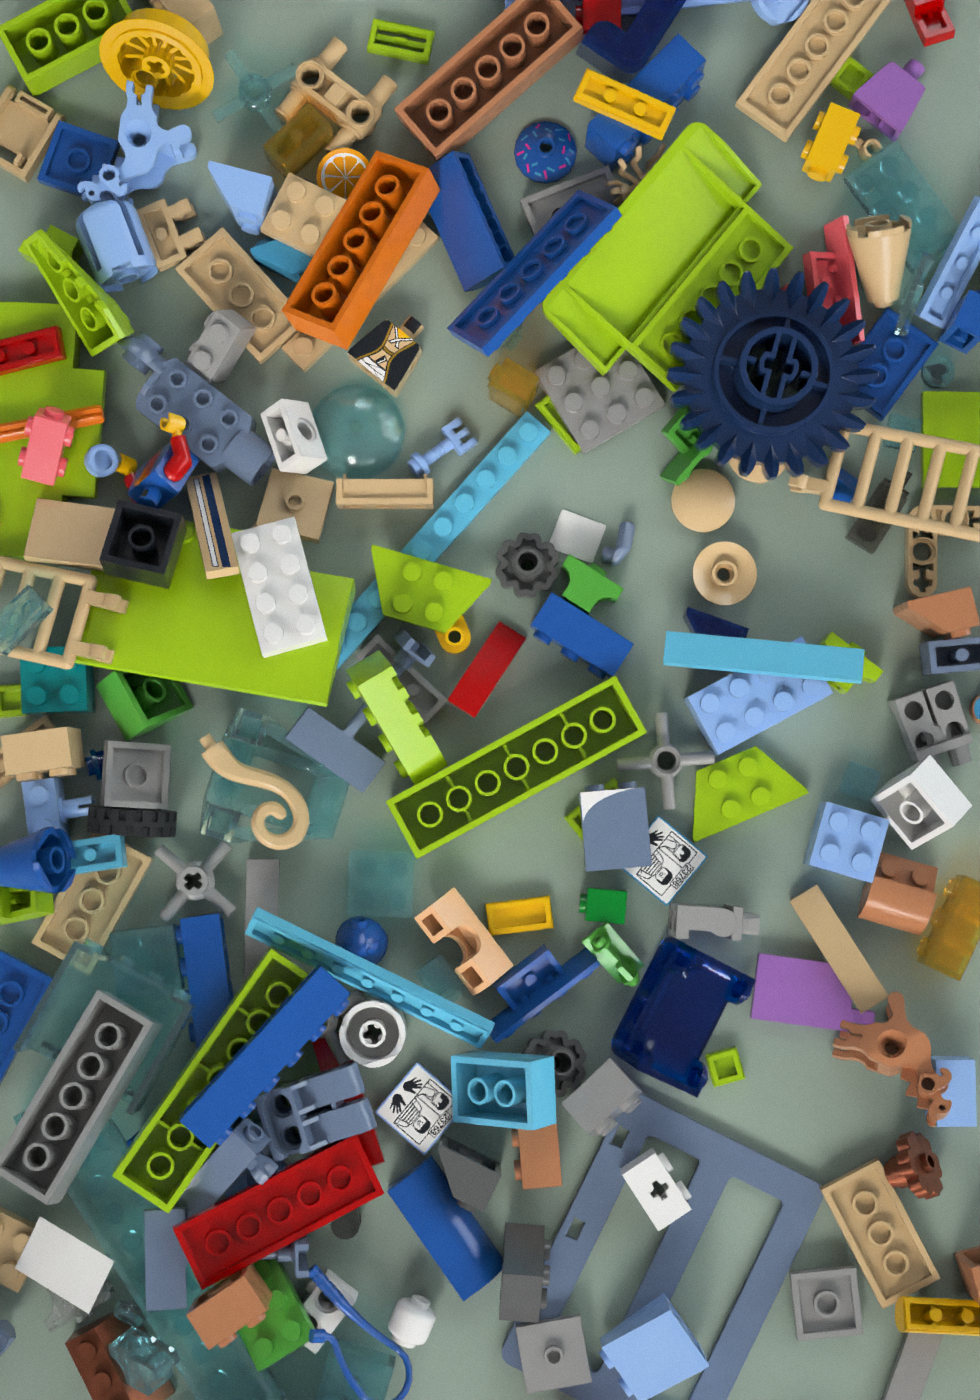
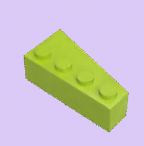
[345,650,448,785]

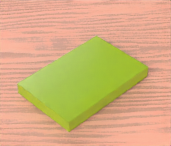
[920,391,980,489]

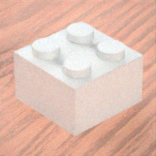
[870,755,972,850]

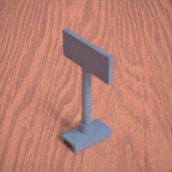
[285,626,436,793]
[144,1207,309,1311]

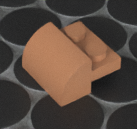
[857,852,938,935]

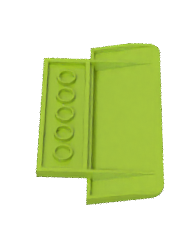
[542,122,794,392]

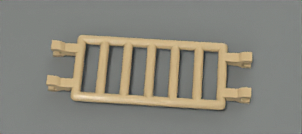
[788,423,980,542]
[0,556,129,670]

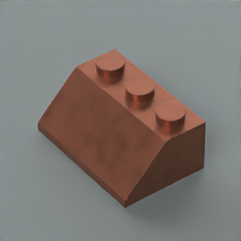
[65,1302,176,1400]

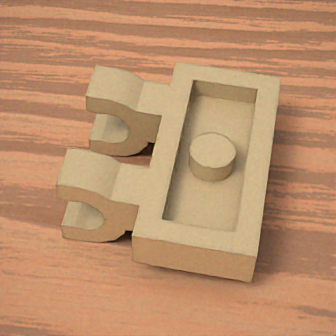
[137,198,207,272]

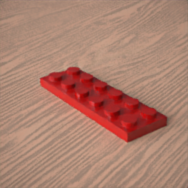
[172,1135,384,1290]

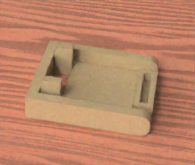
[0,84,66,183]

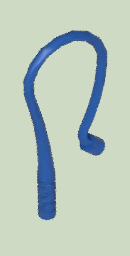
[309,1264,413,1400]

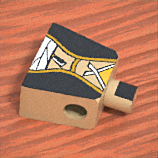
[347,316,424,398]

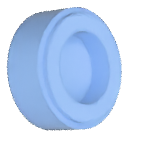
[84,444,119,478]

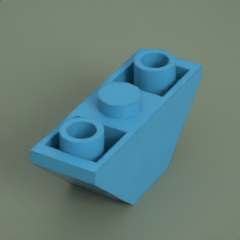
[250,238,312,283]

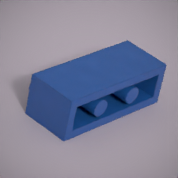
[530,592,634,680]

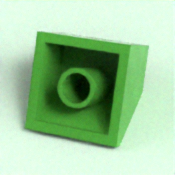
[96,670,194,742]

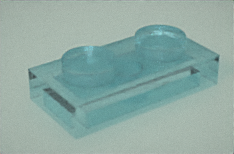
[0,585,54,656]

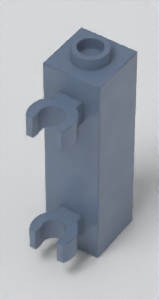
[174,1117,279,1220]

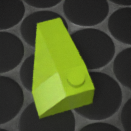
[23,229,135,357]

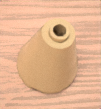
[846,214,912,308]

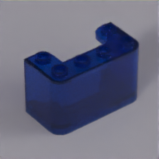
[575,0,686,83]

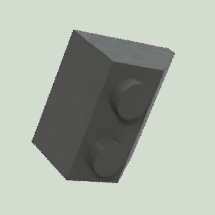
[438,1134,502,1212]

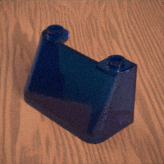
[611,936,756,1098]

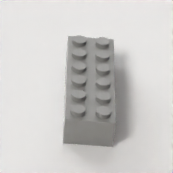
[0,990,163,1205]

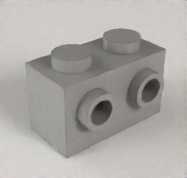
[185,309,257,383]

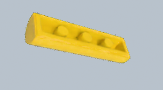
[895,1296,980,1336]

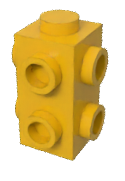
[800,102,861,182]

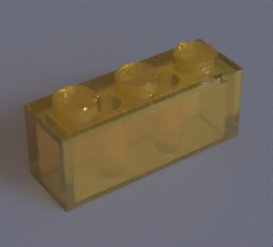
[917,874,980,981]

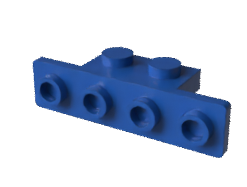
[490,944,600,1043]

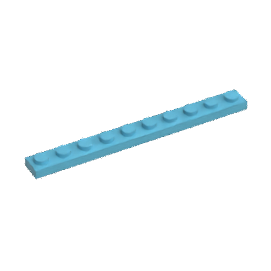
[337,411,551,670]

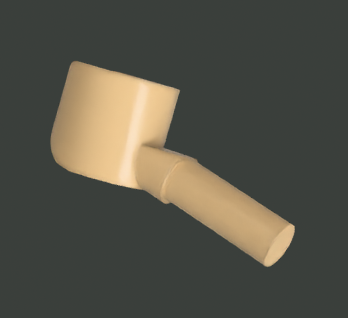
[854,137,881,161]

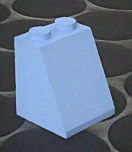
[599,1292,709,1400]

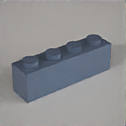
[919,637,980,676]

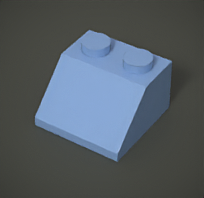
[207,161,277,235]

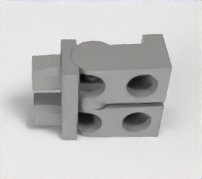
[887,680,973,770]
[667,902,760,941]

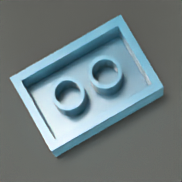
[451,1050,557,1130]

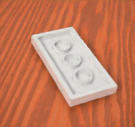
[231,517,328,658]

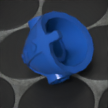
[335,916,388,964]

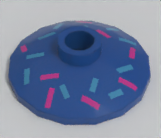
[514,121,577,184]

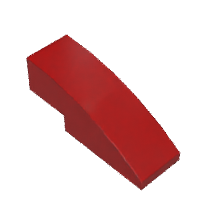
[447,621,526,719]

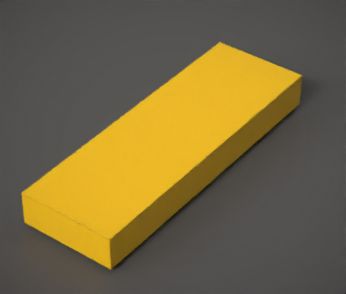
[573,68,676,141]

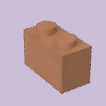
[511,1123,562,1189]

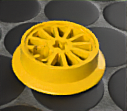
[99,8,214,110]

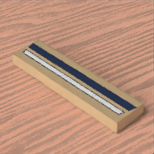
[186,472,240,579]

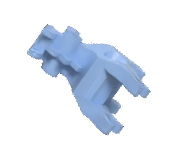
[77,80,197,206]

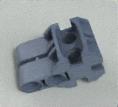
[251,1062,377,1162]

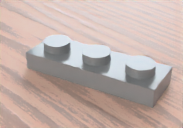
[355,634,447,724]

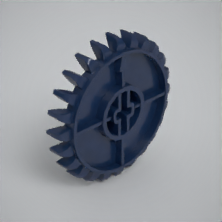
[666,268,879,480]

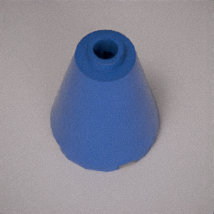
[0,827,76,894]

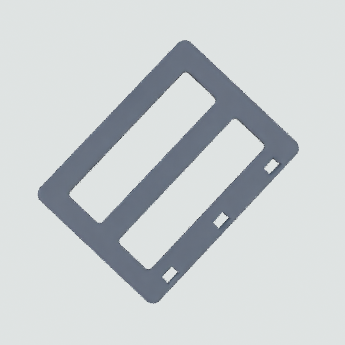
[502,1094,823,1400]

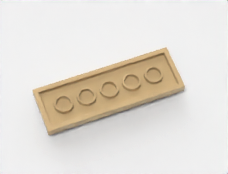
[735,0,892,143]

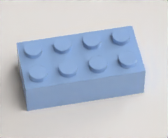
[683,636,833,756]

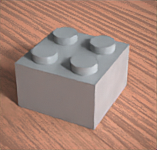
[561,1058,644,1137]

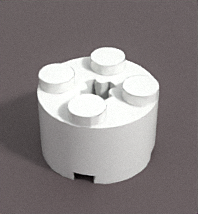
[339,997,407,1068]

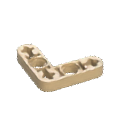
[905,505,980,599]

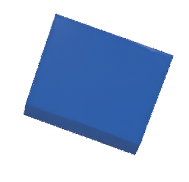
[833,468,858,502]

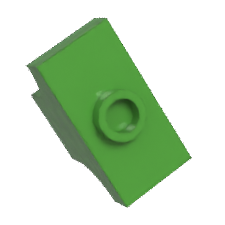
[561,554,624,615]

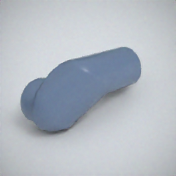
[600,522,635,567]

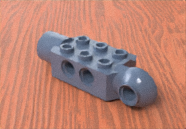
[117,331,275,486]

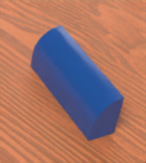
[428,151,515,292]
[387,1155,503,1301]

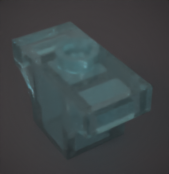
[108,1326,180,1396]

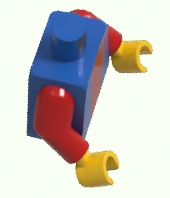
[116,412,200,509]

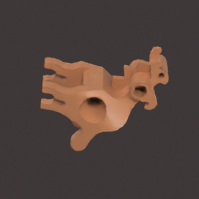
[832,992,952,1127]

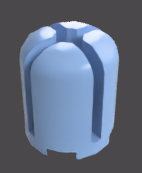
[76,199,158,293]

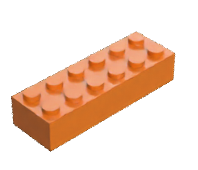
[281,150,440,350]

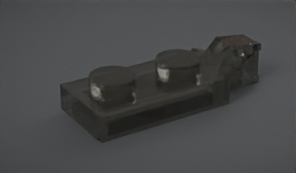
[844,471,912,555]

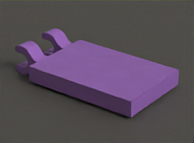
[750,953,875,1032]

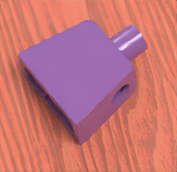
[848,59,926,143]

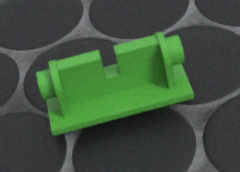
[581,922,645,987]

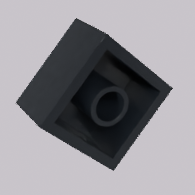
[99,500,187,589]

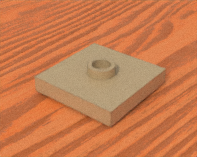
[256,468,334,544]

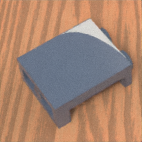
[578,781,652,872]

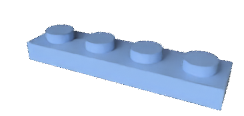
[914,196,980,329]

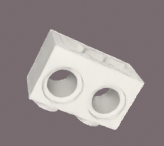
[302,1268,359,1354]

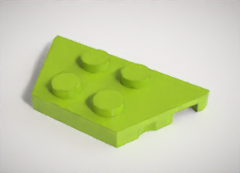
[371,544,492,634]
[691,746,809,842]

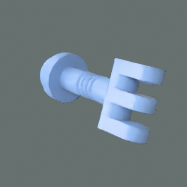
[407,417,478,477]

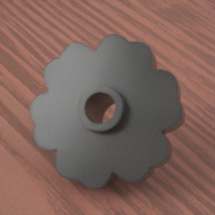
[495,532,559,598]
[521,1030,586,1097]

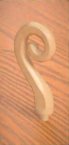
[199,733,310,850]

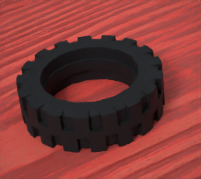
[87,806,177,837]

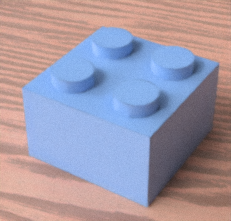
[802,801,890,883]

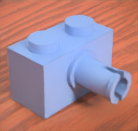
[21,778,96,839]

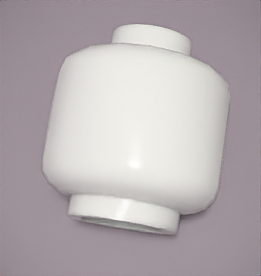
[388,1294,436,1348]

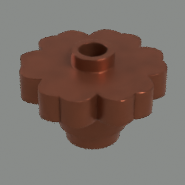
[884,1131,943,1200]

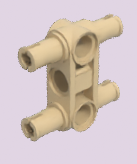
[275,37,397,154]

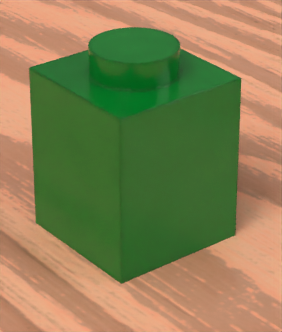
[578,887,627,924]

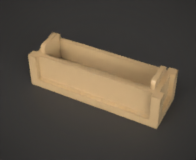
[336,474,434,509]

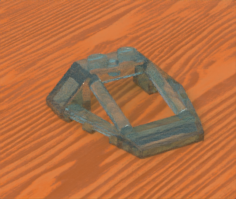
[199,708,350,843]

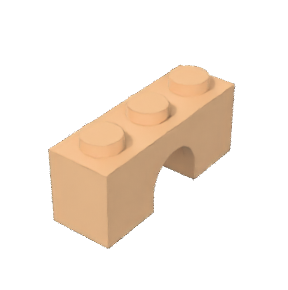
[414,887,513,996]

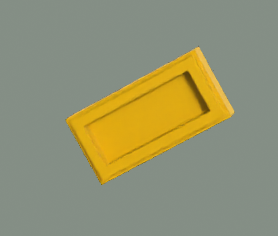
[485,895,554,936]

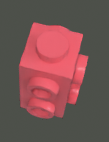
[18,406,75,486]

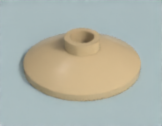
[692,541,757,606]

